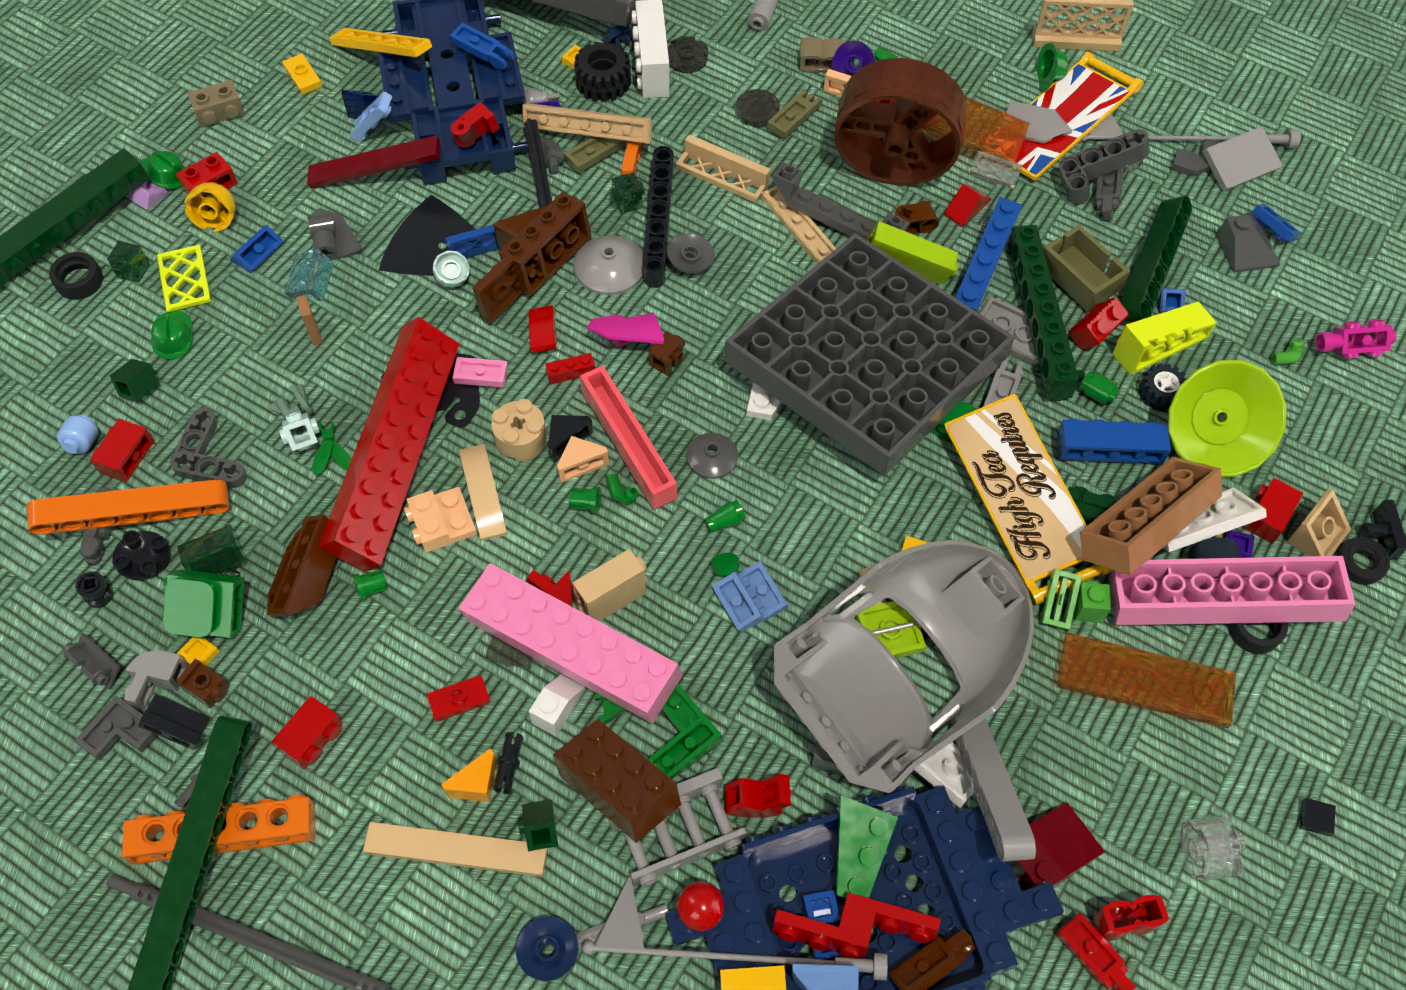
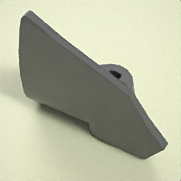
[308,208,362,261]

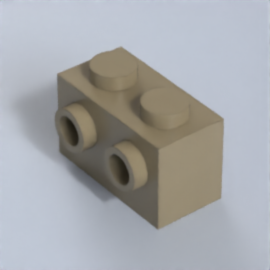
[187,80,245,127]

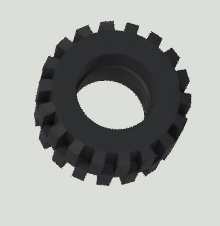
[574,41,631,102]

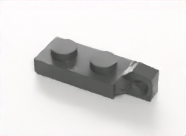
[1096,167,1124,221]

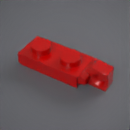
[1056,913,1136,990]

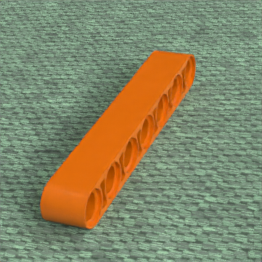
[26,480,230,535]

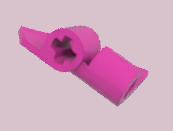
[587,313,665,346]

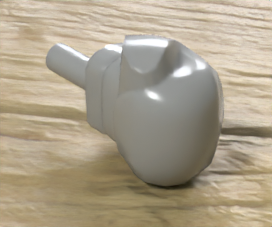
[522,88,560,104]

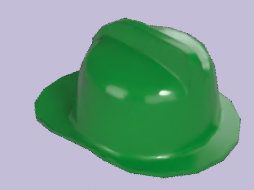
[1036,43,1068,92]
[140,151,186,189]
[151,311,193,360]

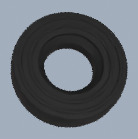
[1337,537,1390,585]

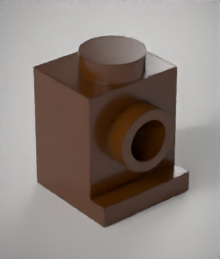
[648,331,685,377]
[176,658,230,709]

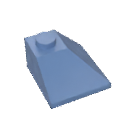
[793,964,859,990]

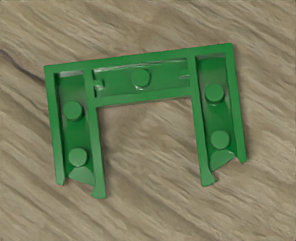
[594,684,724,779]

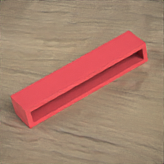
[580,366,677,510]

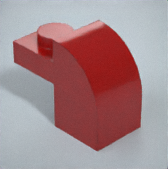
[725,774,791,818]

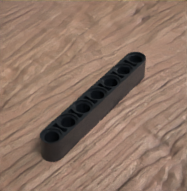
[643,146,674,288]

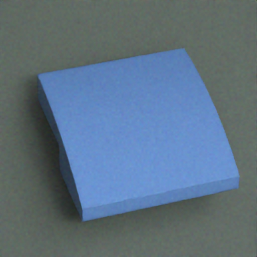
[712,560,789,632]

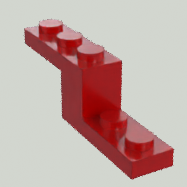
[773,893,941,959]

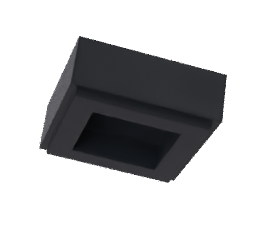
[1300,798,1336,837]

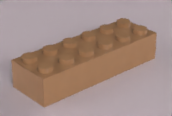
[1080,457,1222,575]

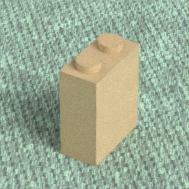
[572,549,647,622]

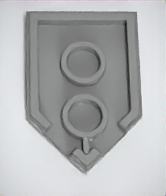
[999,101,1072,143]

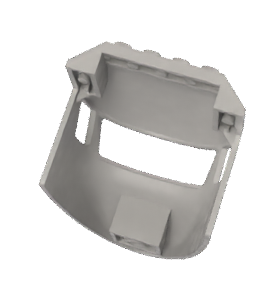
[774,540,1034,793]

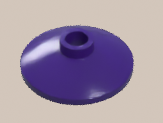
[833,40,876,76]

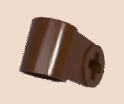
[895,201,939,234]

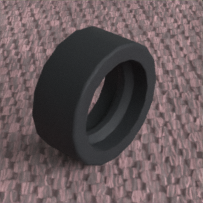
[49,252,103,300]
[1228,622,1289,654]

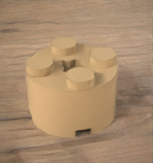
[492,399,547,461]

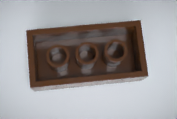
[553,719,681,843]

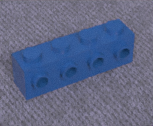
[1057,418,1171,464]

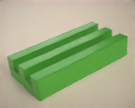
[1040,569,1082,630]

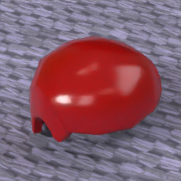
[677,881,724,932]

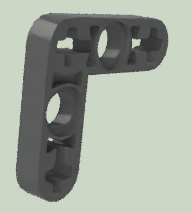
[170,408,247,488]

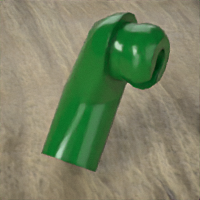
[606,474,639,505]

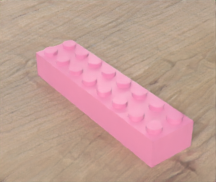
[1109,556,1355,625]
[458,563,682,724]

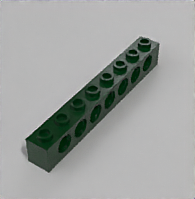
[1008,225,1079,399]

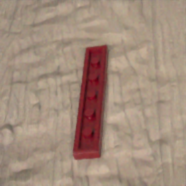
[307,136,440,189]

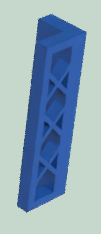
[445,225,500,258]

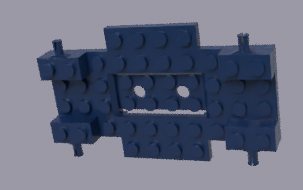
[378,0,529,184]

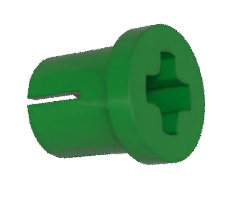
[569,487,601,513]
[353,569,387,601]

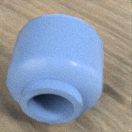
[57,415,99,454]

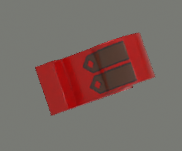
[451,102,500,148]

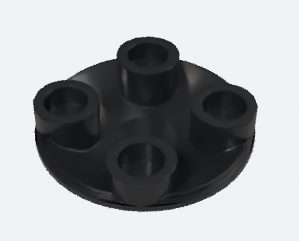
[112,530,170,580]

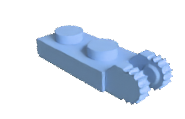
[350,92,392,142]

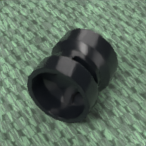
[75,572,114,608]

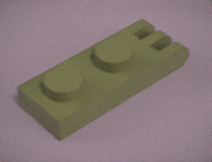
[767,89,822,139]
[564,137,628,173]

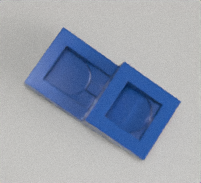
[803,890,842,960]

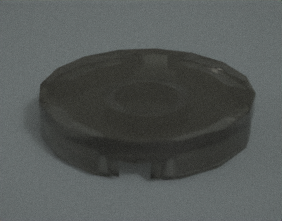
[667,36,708,73]
[735,89,780,128]

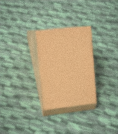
[557,436,609,483]

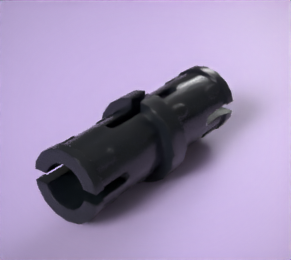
[493,732,524,794]

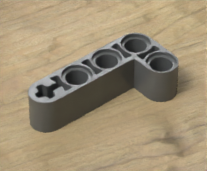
[1059,129,1149,204]

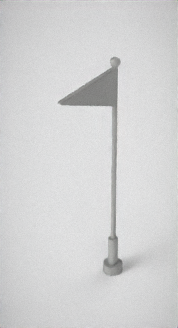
[1081,114,1301,148]
[582,877,887,981]

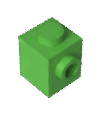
[1074,581,1111,623]

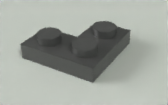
[74,696,157,760]

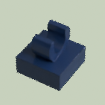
[602,25,631,47]

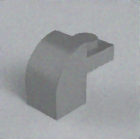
[124,650,189,712]

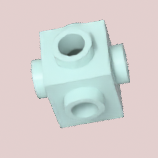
[279,411,320,451]

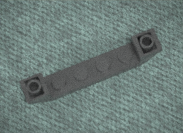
[772,162,910,240]

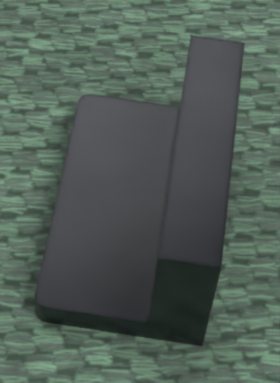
[138,695,209,750]

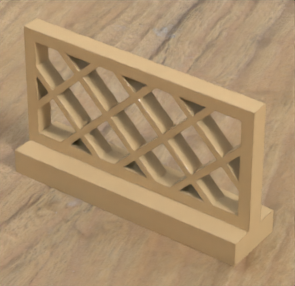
[1032,0,1134,51]

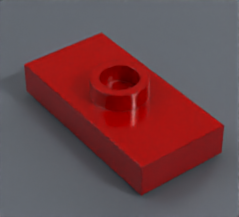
[427,675,491,722]

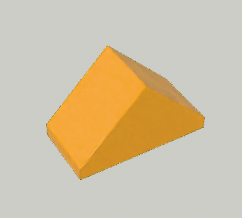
[441,749,497,802]

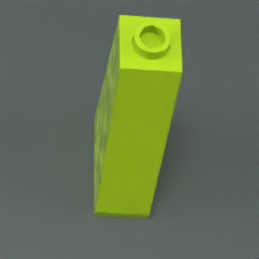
[866,221,959,284]

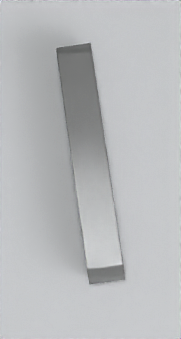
[951,712,1036,862]

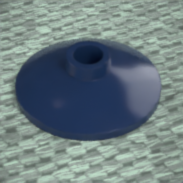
[516,916,579,981]

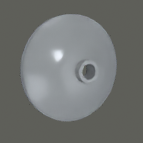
[574,235,644,295]

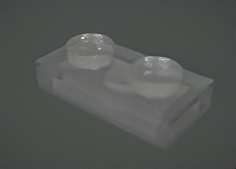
[970,151,1022,189]

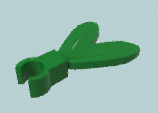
[312,420,351,476]

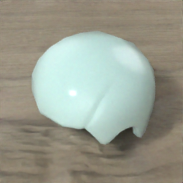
[433,250,470,288]

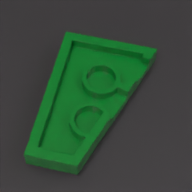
[835,794,898,898]

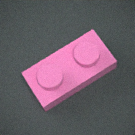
[453,357,508,388]

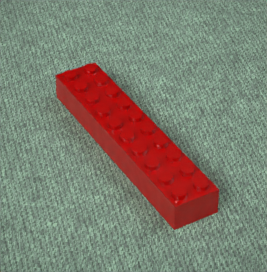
[318,317,460,571]

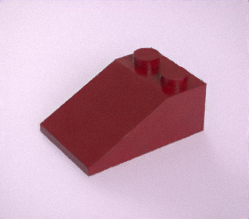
[1009,802,1105,890]

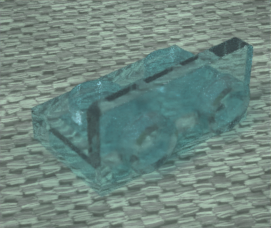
[285,248,333,301]

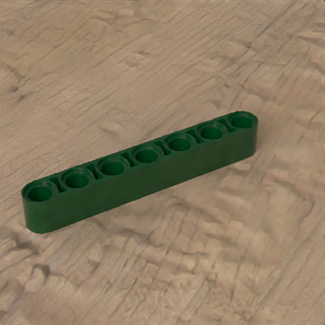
[1120,195,1192,324]

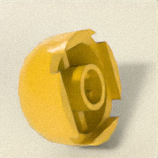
[184,182,236,232]

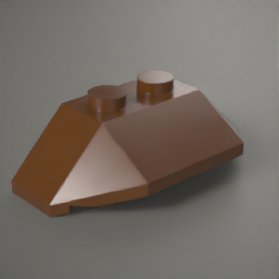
[267,514,337,617]

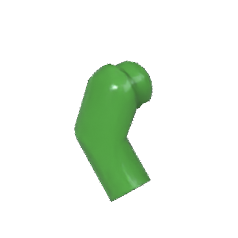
[1271,338,1305,365]

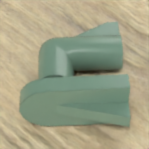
[269,384,314,420]

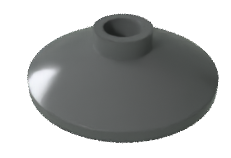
[667,234,715,273]
[686,433,738,479]

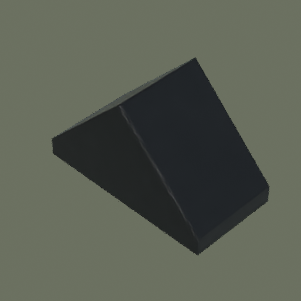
[548,415,593,463]

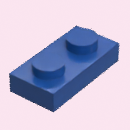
[1252,204,1302,242]

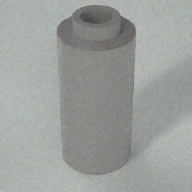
[748,0,779,31]

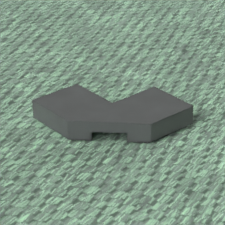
[1171,139,1219,176]

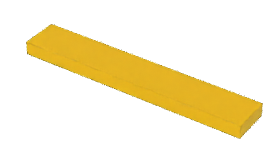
[329,28,432,57]

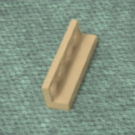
[676,134,771,203]

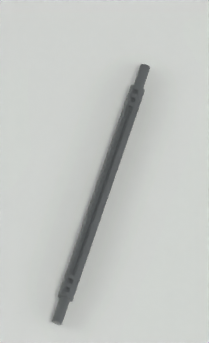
[107,875,392,990]

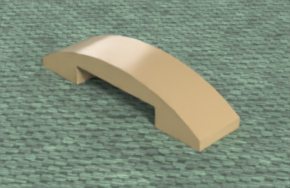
[459,444,507,541]

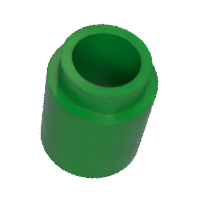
[1079,371,1120,405]

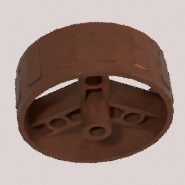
[834,58,967,185]

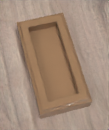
[296,295,323,346]

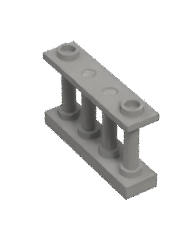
[608,768,746,887]

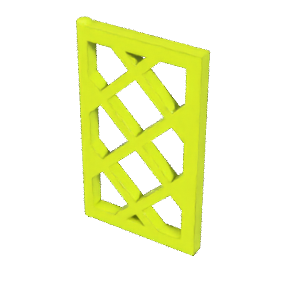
[157,244,211,312]

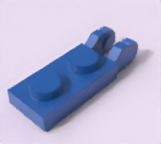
[449,22,514,70]

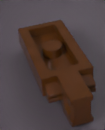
[889,929,976,990]

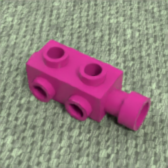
[1315,319,1396,358]

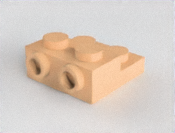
[404,487,477,553]

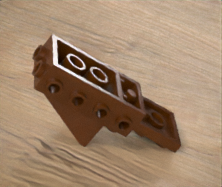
[472,192,592,325]

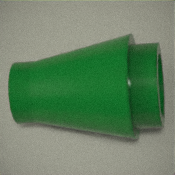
[705,500,746,533]

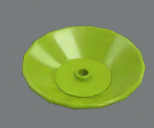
[1168,360,1287,477]

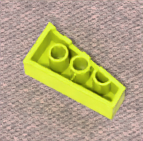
[1112,302,1217,375]

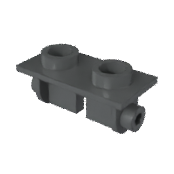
[62,633,120,689]

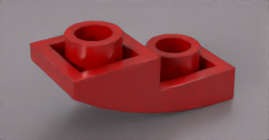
[529,305,557,352]

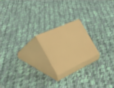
[1287,489,1351,556]

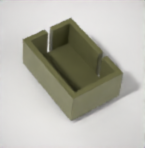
[1043,225,1130,312]

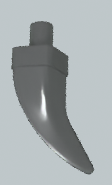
[540,136,564,172]

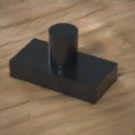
[1361,500,1406,560]

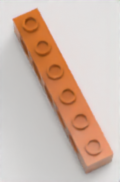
[122,795,316,865]

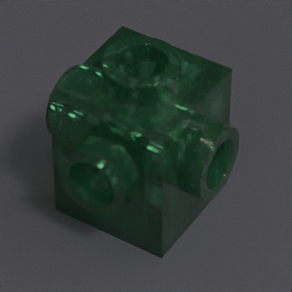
[609,172,645,214]

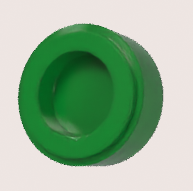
[711,553,740,576]

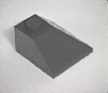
[1217,215,1280,273]

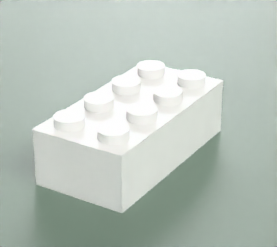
[632,0,669,98]

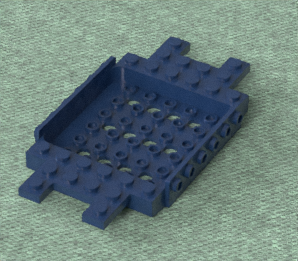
[666,785,1064,990]

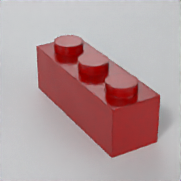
[545,353,595,385]

